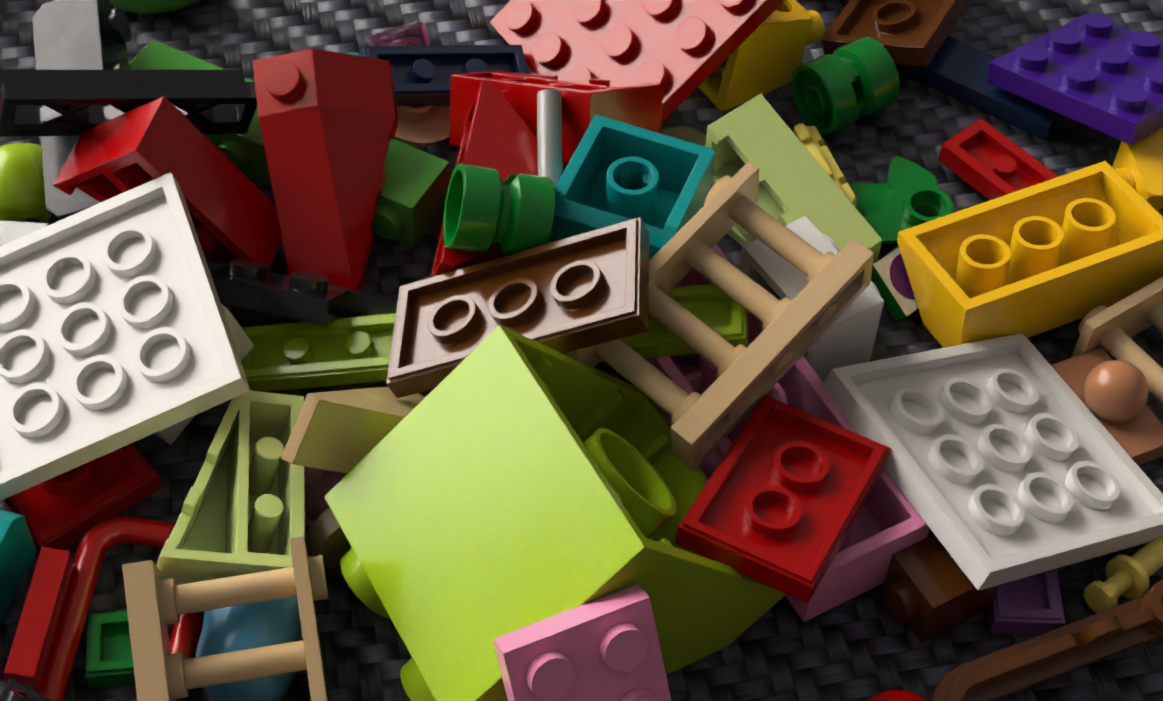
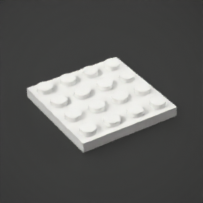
[0,172,251,501]
[822,333,1163,591]

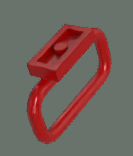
[4,517,204,701]

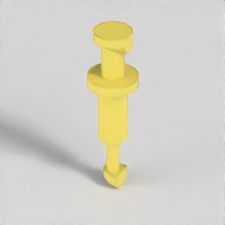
[1084,537,1163,613]

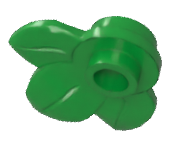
[848,156,955,245]

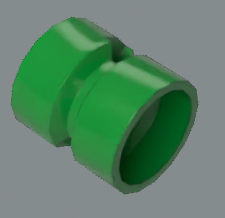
[791,37,900,135]
[443,163,555,255]

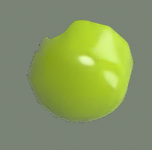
[0,143,52,223]

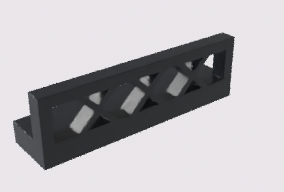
[0,69,257,137]

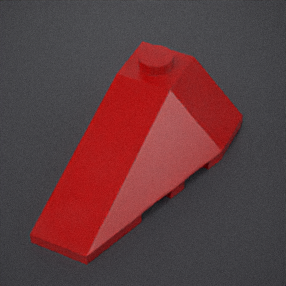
[253,48,398,291]

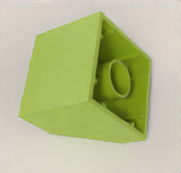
[324,325,786,701]

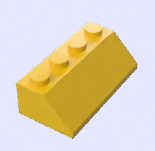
[897,161,1163,348]

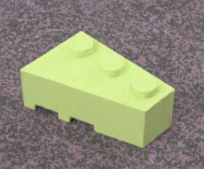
[705,93,882,263]
[157,391,305,585]

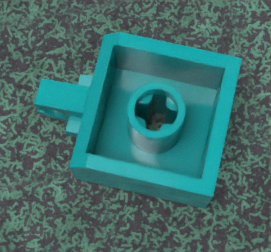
[548,114,716,260]

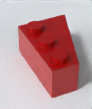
[450,71,663,170]
[53,96,282,270]

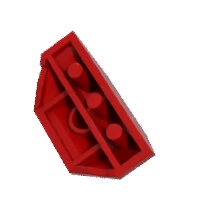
[430,79,538,277]

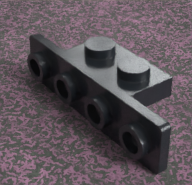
[205,258,398,328]

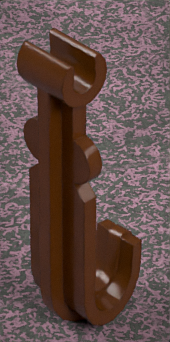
[931,580,1163,701]

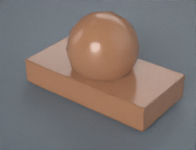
[1051,347,1163,466]

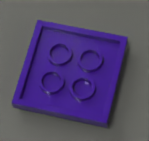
[987,13,1163,145]

